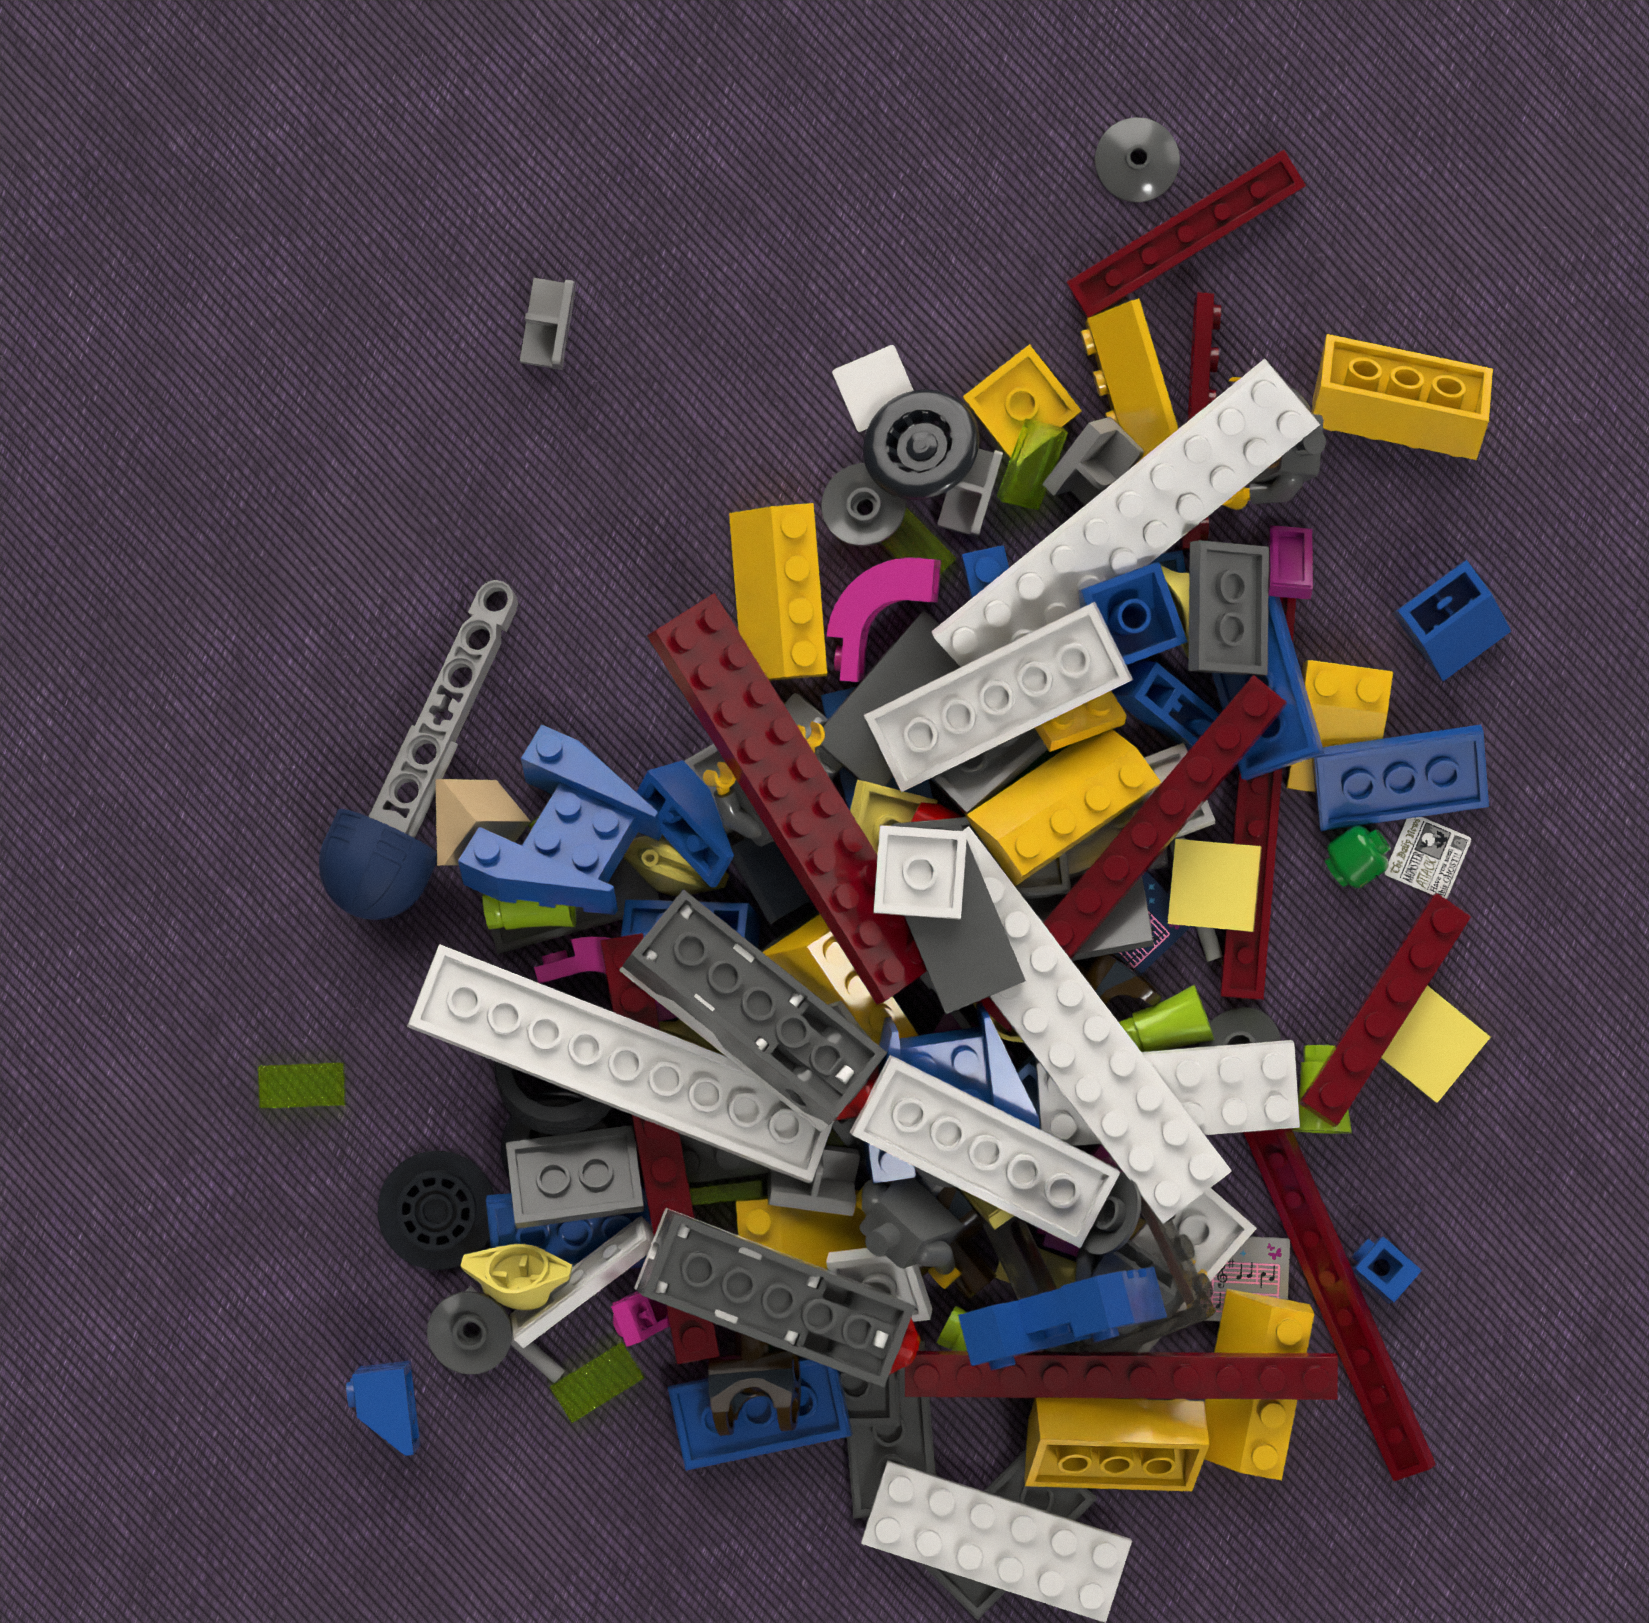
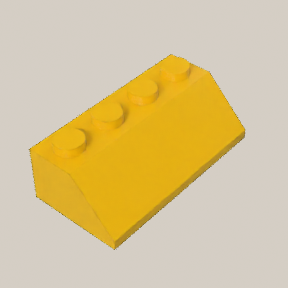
[1080,298,1178,464]
[1311,334,1493,460]
[729,503,827,681]
[965,729,1161,886]
[762,914,919,1045]
[1204,1289,1314,1481]
[1024,1398,1210,1491]

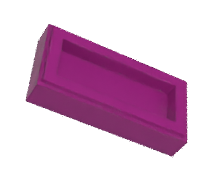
[1268,525,1313,600]

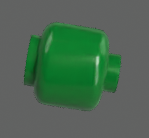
[1325,826,1391,888]

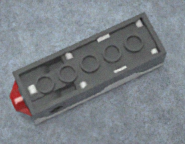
[619,889,887,1133]
[634,1208,920,1388]

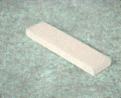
[510,1216,654,1348]

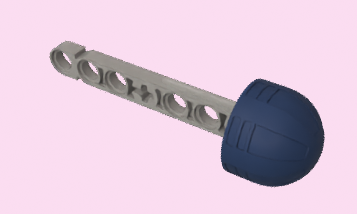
[319,580,518,920]

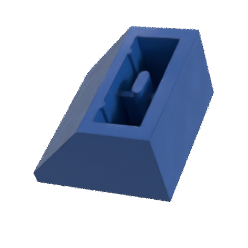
[1392,560,1511,682]

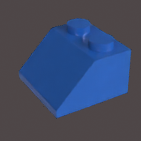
[1079,561,1188,665]
[346,1361,421,1456]

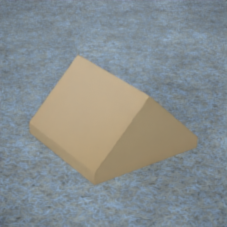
[435,779,531,866]

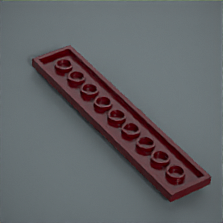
[647,593,927,1005]

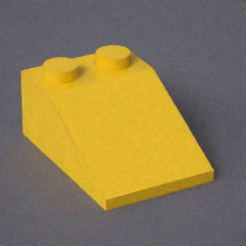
[1286,660,1393,792]
[736,1190,867,1270]

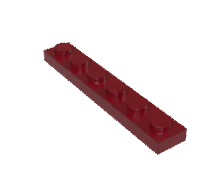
[1066,150,1306,318]
[1180,292,1221,551]
[1299,893,1471,1127]

